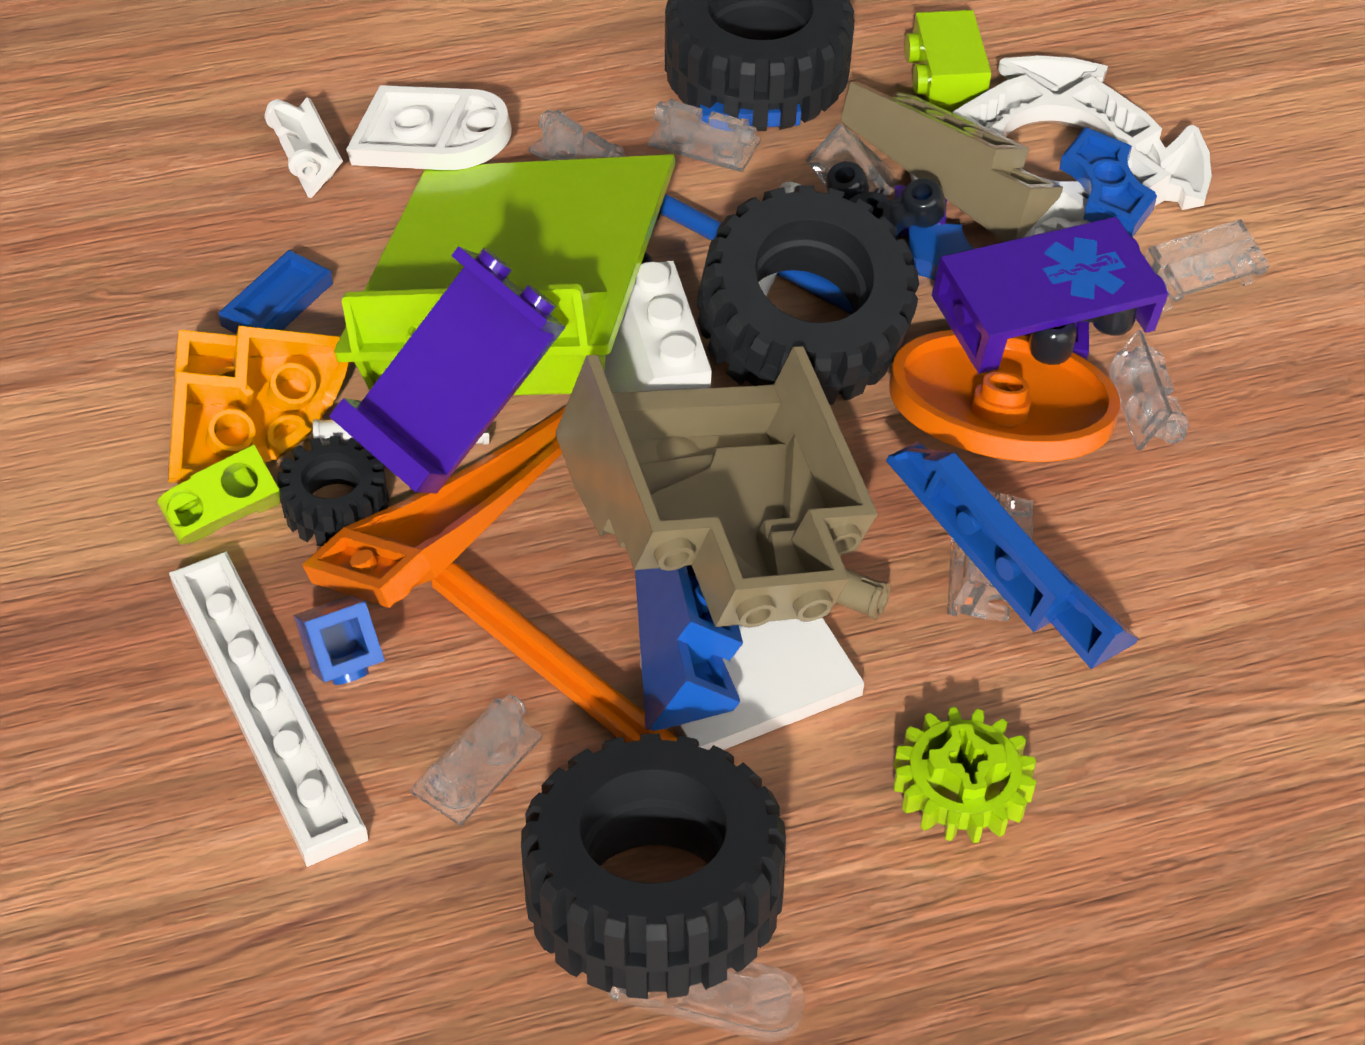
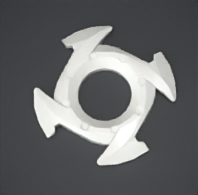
[910,55,1212,238]

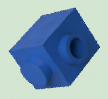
[293,595,385,685]

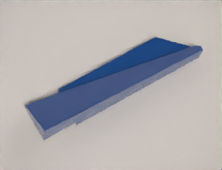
[886,442,1138,669]
[635,565,743,731]

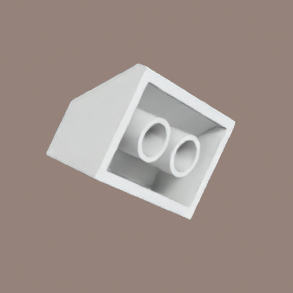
[604,261,712,393]

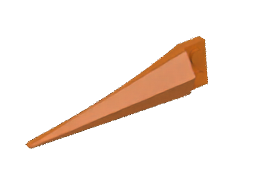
[302,407,566,608]

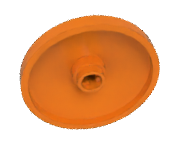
[889,330,1120,462]

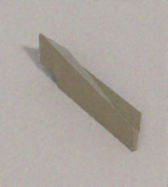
[841,82,1063,242]

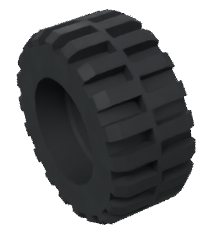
[665,0,855,131]
[697,185,919,405]
[521,733,786,999]

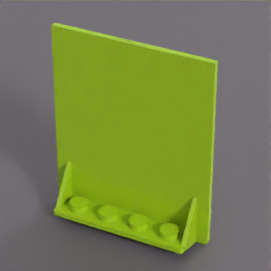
[334,154,676,395]

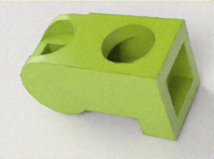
[157,445,280,545]

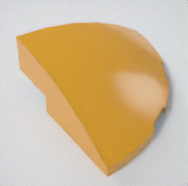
[168,326,349,483]

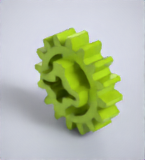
[893,707,1037,843]

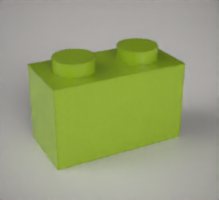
[905,10,991,113]

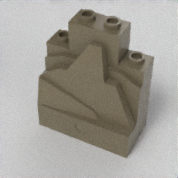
[555,346,878,628]

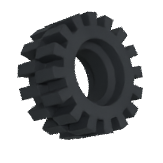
[277,436,389,546]

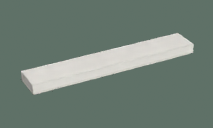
[169,551,368,867]

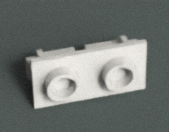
[264,97,343,198]

